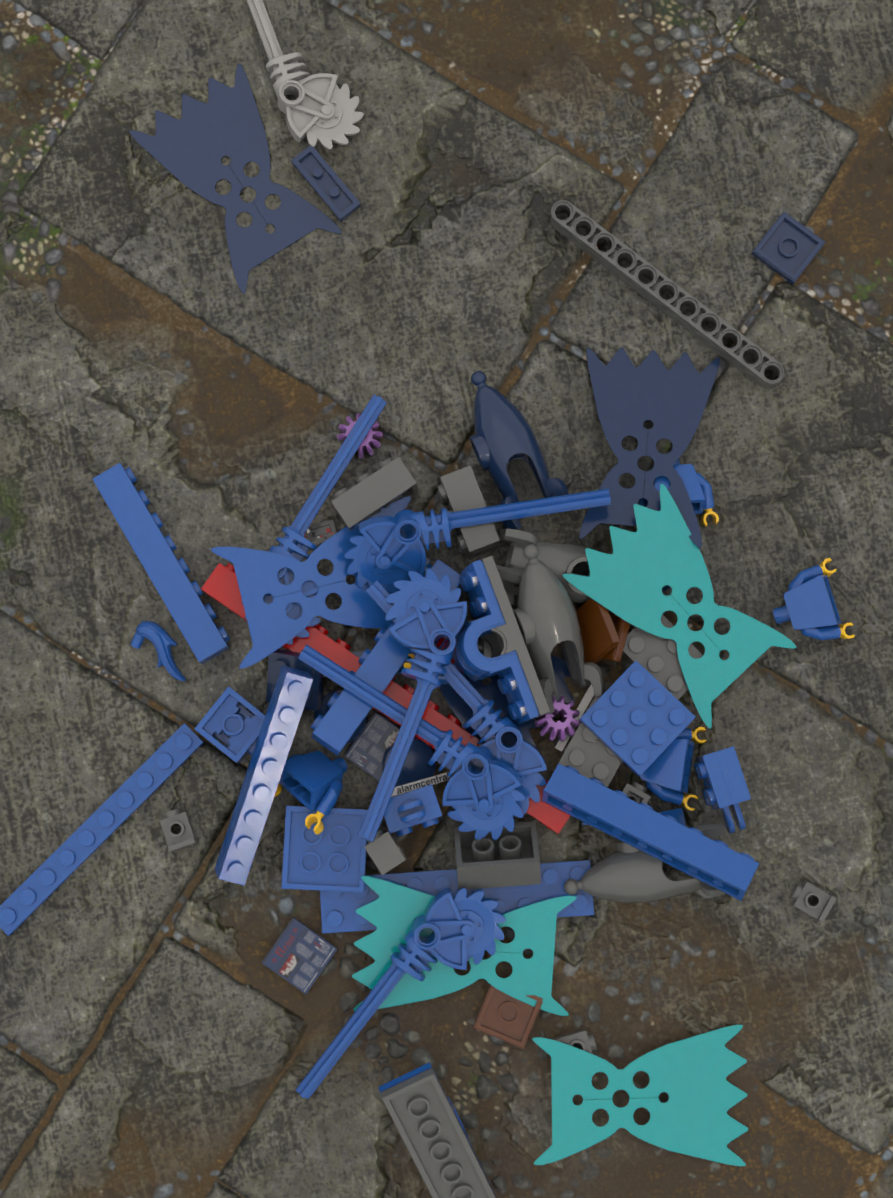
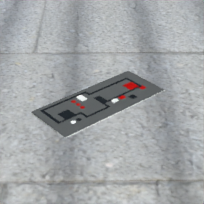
[305,519,337,545]

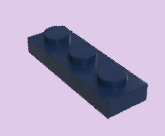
[291,145,361,222]

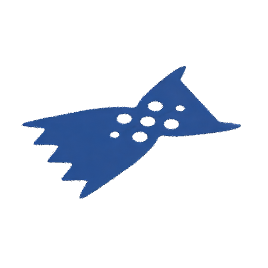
[211,496,430,668]

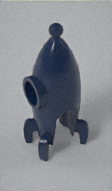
[469,371,569,530]

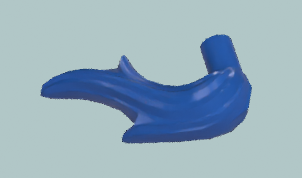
[130,621,186,681]

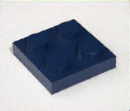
[266,649,323,711]

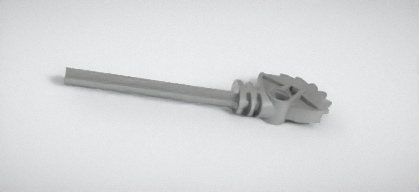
[246,0,364,150]

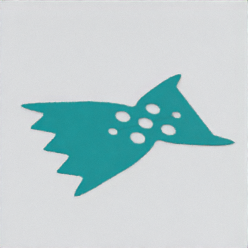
[563,484,796,729]
[352,876,577,1016]
[532,1025,748,1167]

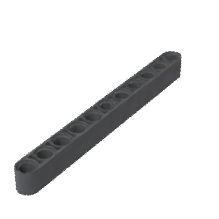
[550,200,784,390]

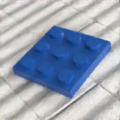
[579,661,695,777]
[281,806,368,893]

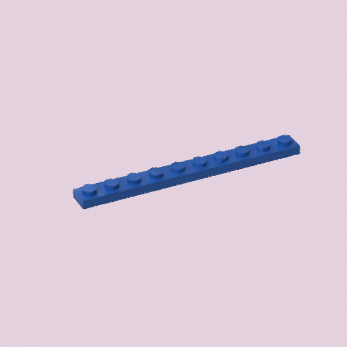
[0,723,204,936]

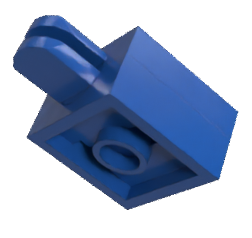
[194,686,265,764]
[694,746,751,834]
[384,784,442,837]

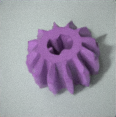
[337,413,383,459]
[534,695,580,741]

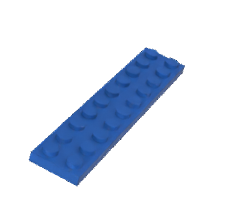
[320,860,594,933]

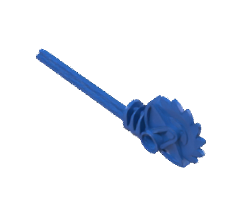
[242,394,387,645]
[344,489,611,593]
[358,569,467,842]
[366,580,547,814]
[298,645,525,840]
[295,887,506,1099]

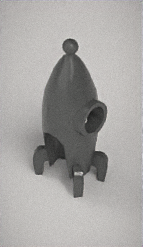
[496,529,590,604]
[513,544,603,714]
[564,824,726,904]

